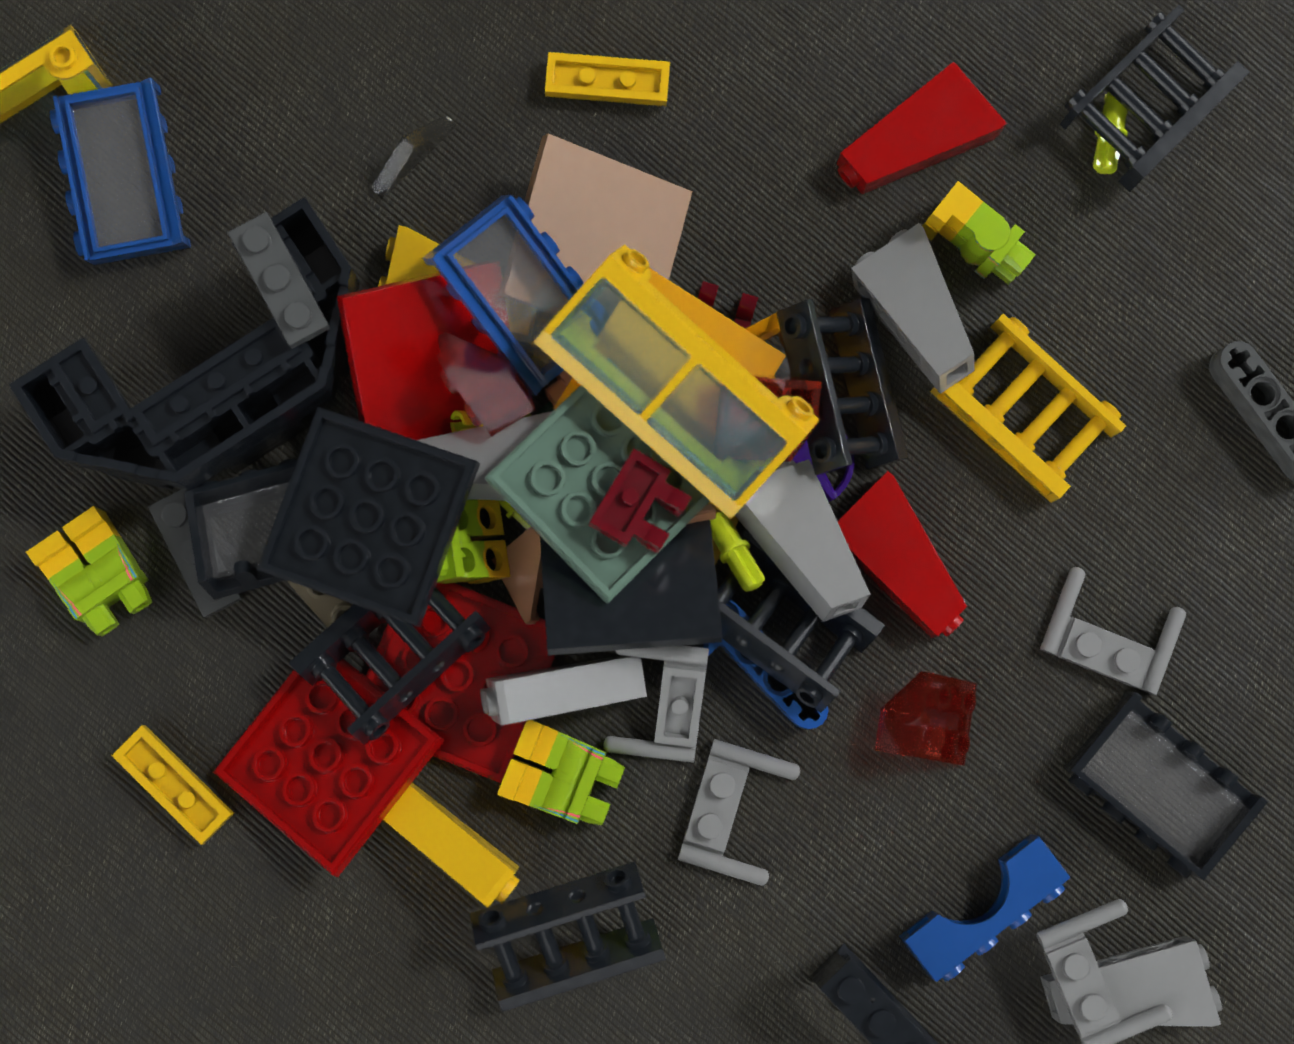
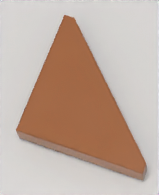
[491,527,543,624]

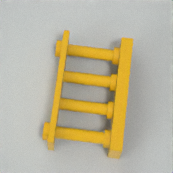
[930,313,1126,503]

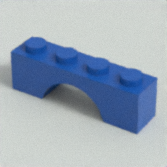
[899,834,1071,982]

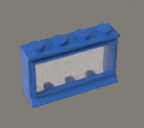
[50,77,191,265]
[422,195,609,396]

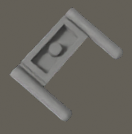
[1040,567,1186,696]
[603,645,709,763]
[678,739,800,886]
[1036,899,1172,1044]

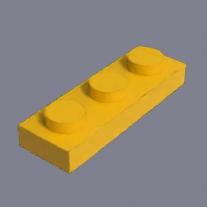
[545,52,670,106]
[112,725,234,845]

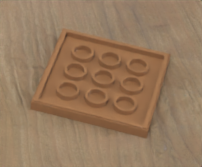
[498,134,693,322]

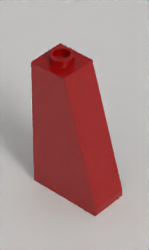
[836,62,1007,194]
[837,471,967,638]

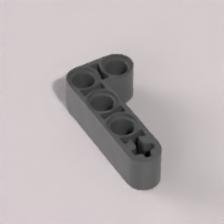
[1209,341,1294,482]

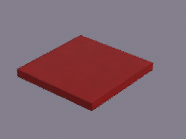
[337,260,521,440]
[366,583,556,783]
[213,658,445,877]

